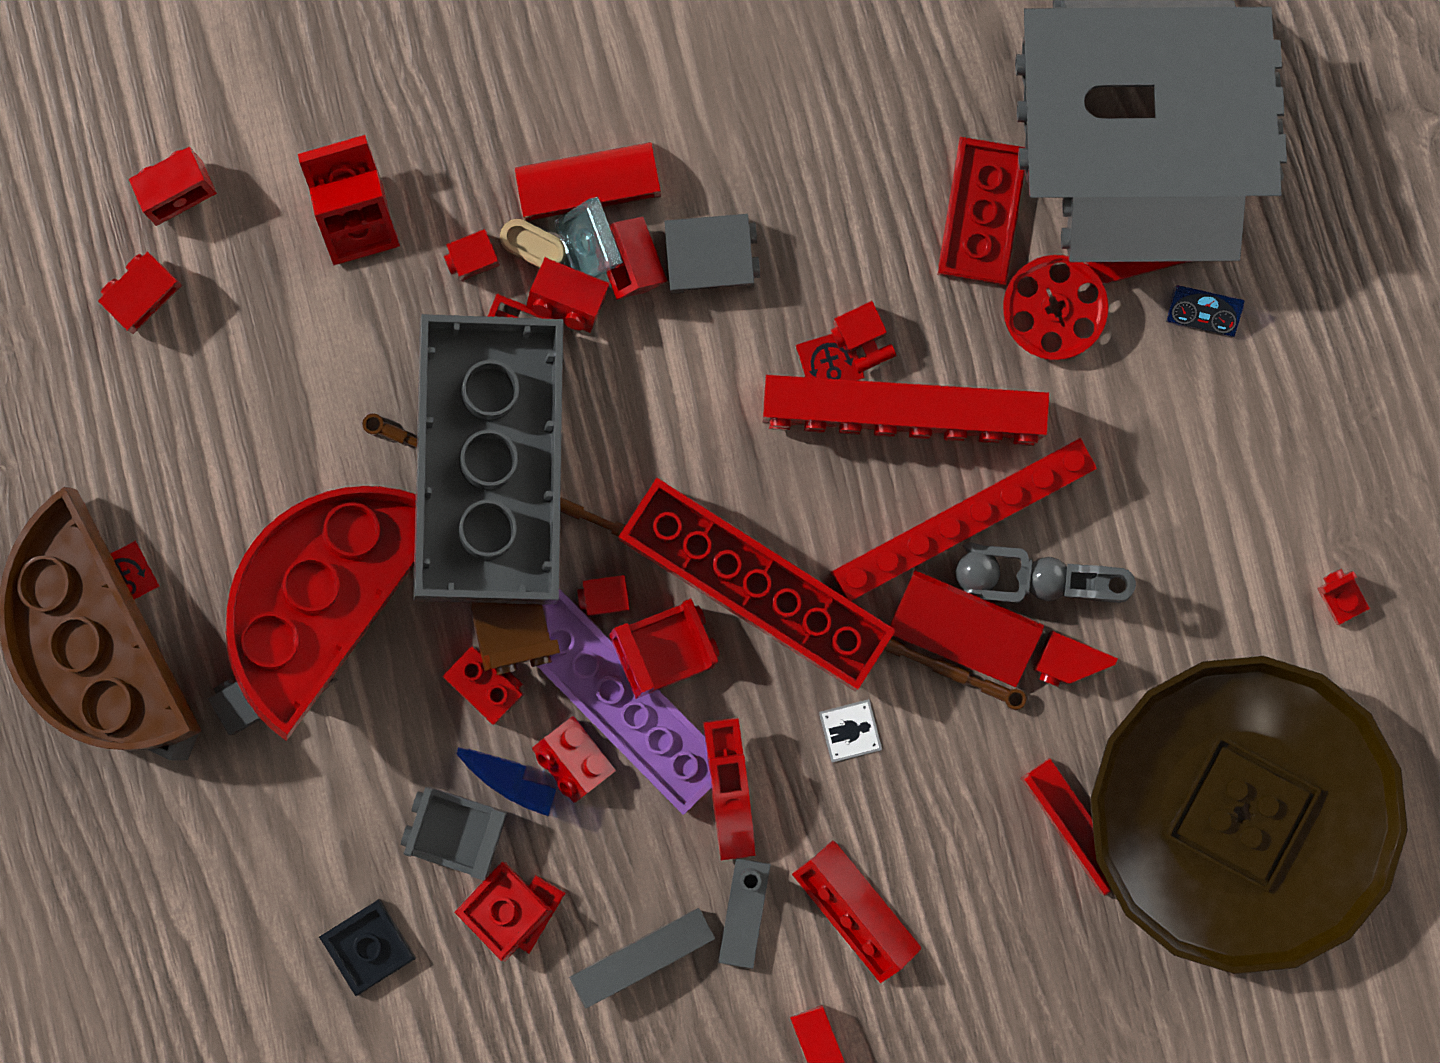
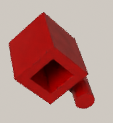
[830,301,897,374]

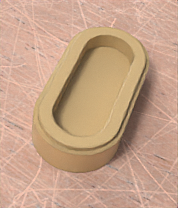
[500,219,566,268]

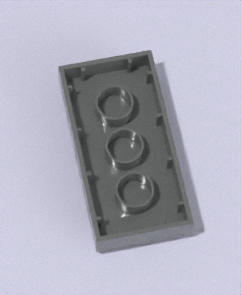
[413,314,563,605]

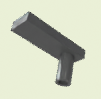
[718,858,771,969]

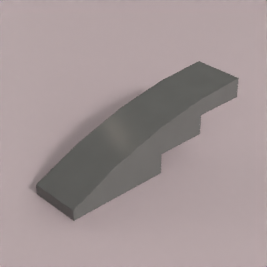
[569,908,715,1008]

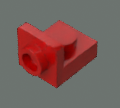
[1317,568,1370,625]

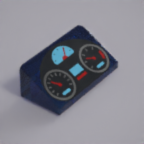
[1166,285,1245,337]

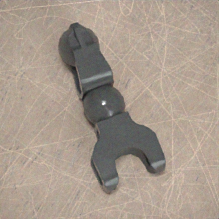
[956,542,1136,603]

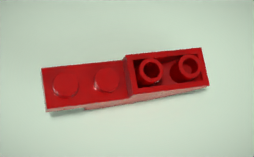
[703,717,756,861]

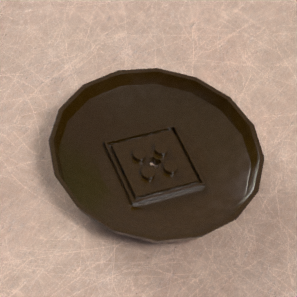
[1090,656,1408,974]

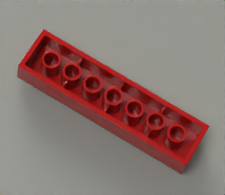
[762,375,1049,446]
[619,478,896,692]

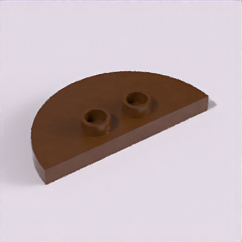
[0,487,202,751]

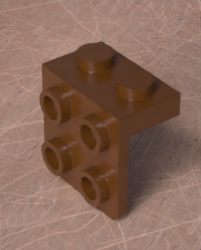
[470,603,560,675]

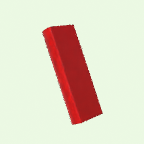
[515,142,661,222]

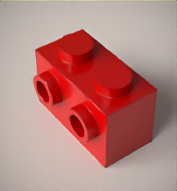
[129,146,217,226]
[592,216,667,300]
[98,251,183,334]
[526,257,610,333]
[443,646,524,725]

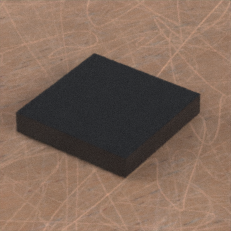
[319,899,416,996]

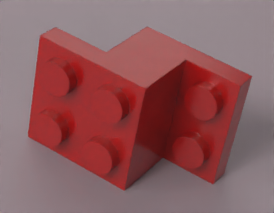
[298,135,400,266]

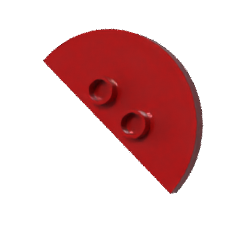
[226,486,416,741]

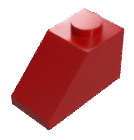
[1034,631,1118,687]

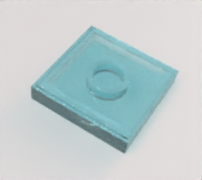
[555,197,623,278]

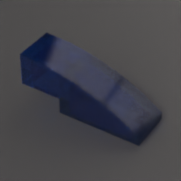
[456,747,558,816]

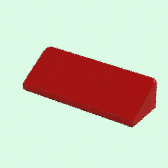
[790,1004,845,1063]

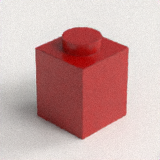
[444,229,500,281]
[577,575,630,616]

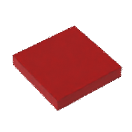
[454,861,553,962]

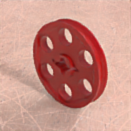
[1003,255,1109,360]

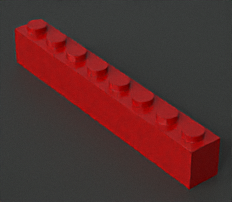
[831,438,1097,601]

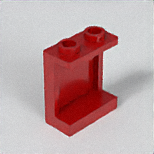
[609,598,720,699]

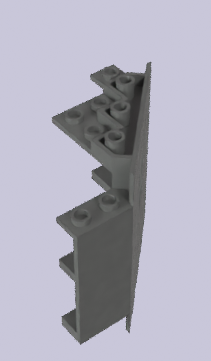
[1015,0,1287,262]

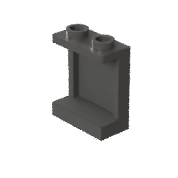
[664,214,760,294]
[400,786,508,881]

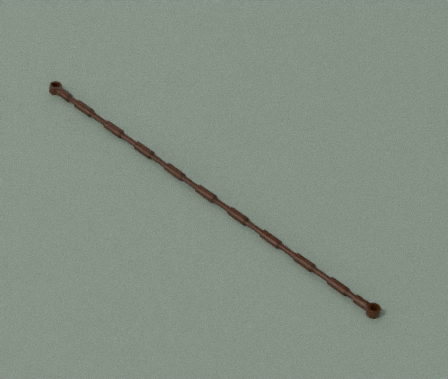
[362,413,1026,710]

